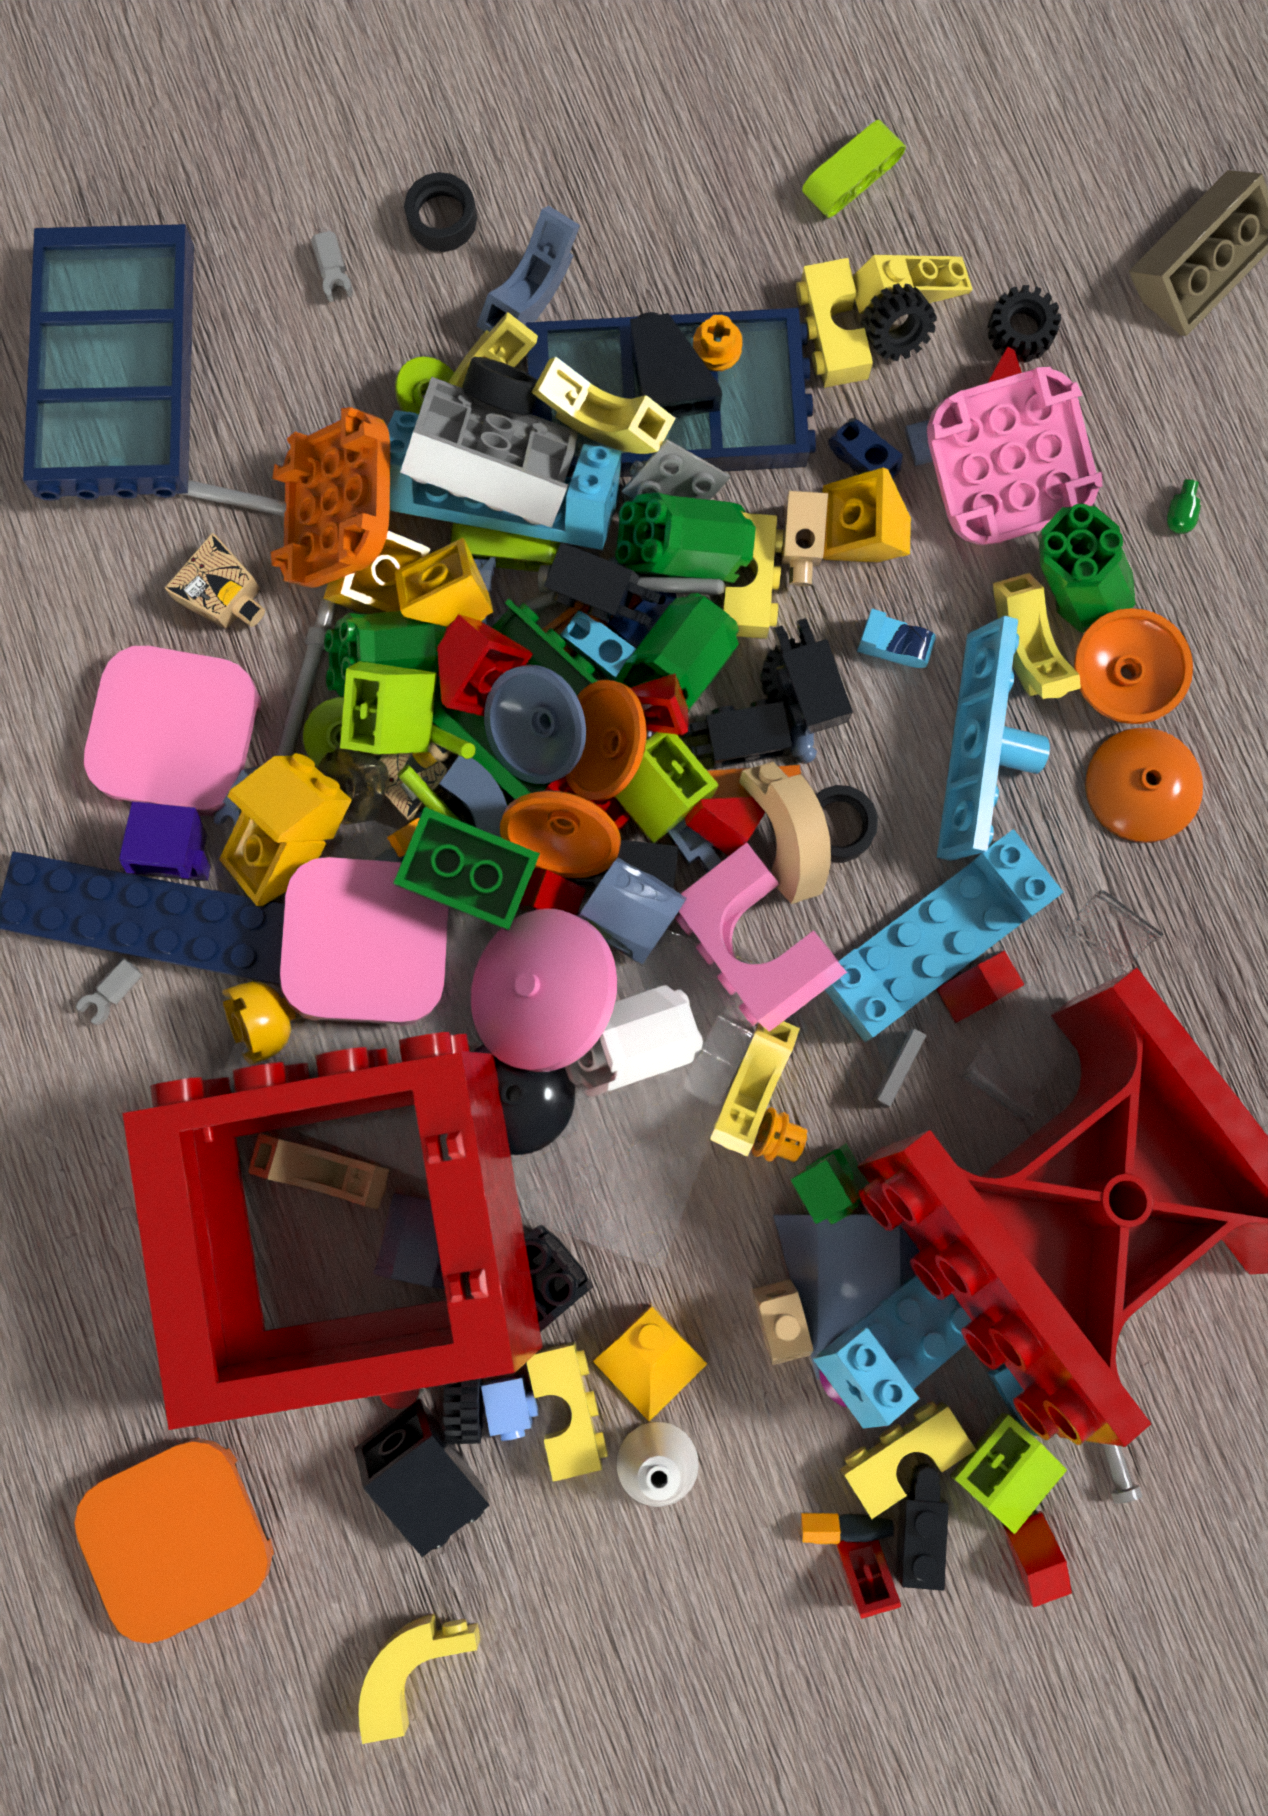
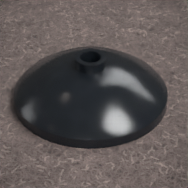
[474,1044,576,1155]

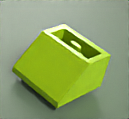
[340,661,437,754]
[614,732,719,843]
[949,1413,1067,1534]

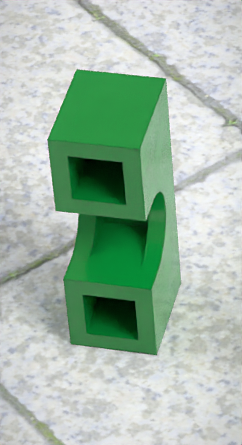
[790,1143,869,1225]

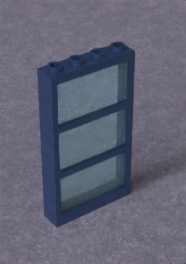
[23,224,194,501]
[526,308,816,478]

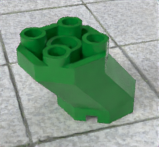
[615,492,756,584]
[1038,504,1136,632]
[614,593,739,713]
[324,611,447,697]

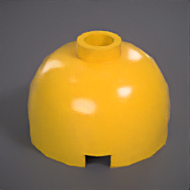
[222,982,296,1065]

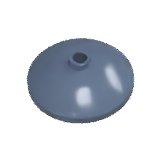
[484,665,586,784]

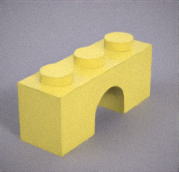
[796,258,873,388]
[723,513,783,639]
[526,1342,608,1482]
[840,1401,976,1519]

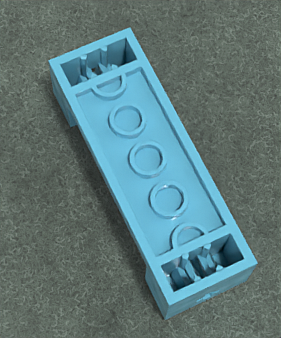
[387,410,622,550]
[825,829,1064,1042]
[813,1274,972,1429]

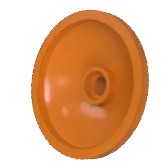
[1074,608,1193,724]
[565,680,647,801]
[1085,728,1203,843]
[500,790,621,878]

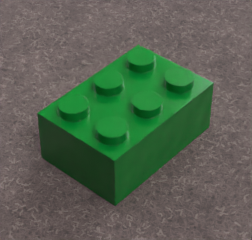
[393,807,540,931]

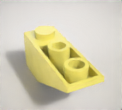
[853,255,973,314]

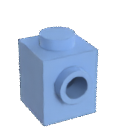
[481,1374,539,1441]

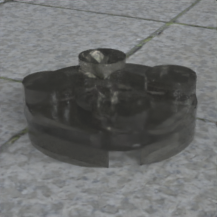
[318,746,388,825]

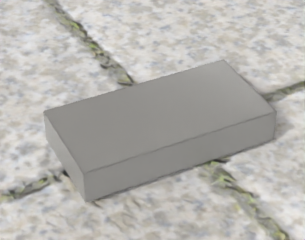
[872,1029,926,1108]

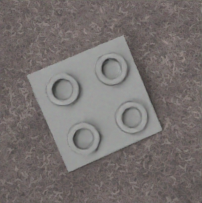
[622,439,730,500]

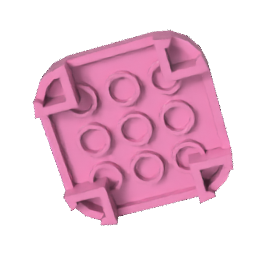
[927,367,1102,545]
[84,646,261,816]
[280,857,448,1026]

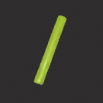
[431,725,475,759]
[397,765,462,822]

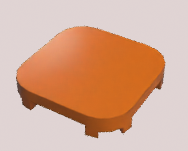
[270,407,390,588]
[74,1437,274,1644]

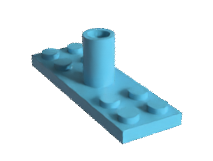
[937,616,1050,861]

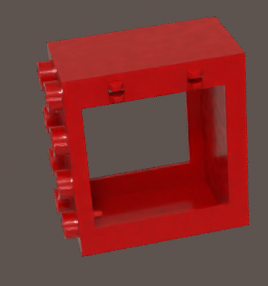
[122,1032,543,1430]

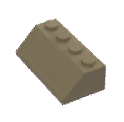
[1129,170,1268,336]

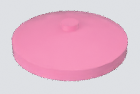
[471,909,617,1072]

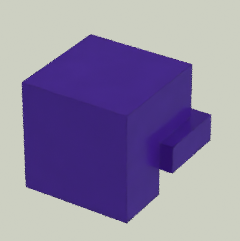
[119,801,211,881]

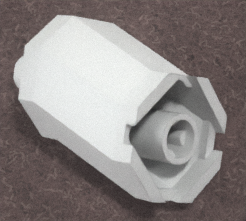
[565,985,703,1098]

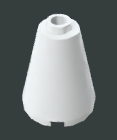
[617,1422,699,1507]

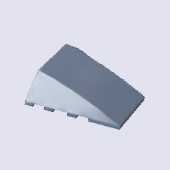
[773,1214,920,1379]

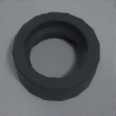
[404,172,477,252]
[462,357,538,415]
[816,785,878,863]

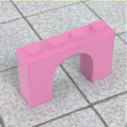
[675,843,847,1032]

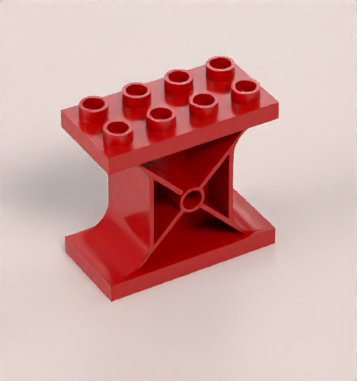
[857,968,1268,1447]

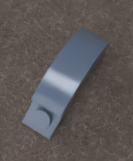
[476,206,580,332]
[439,756,507,837]

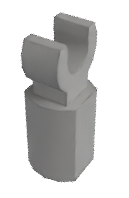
[311,231,353,302]
[75,957,144,1025]

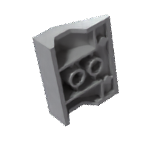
[400,377,578,528]

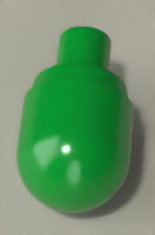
[1167,479,1201,534]

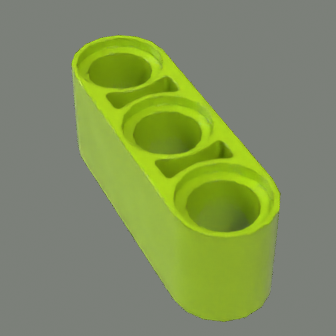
[802,119,906,218]
[450,522,561,572]

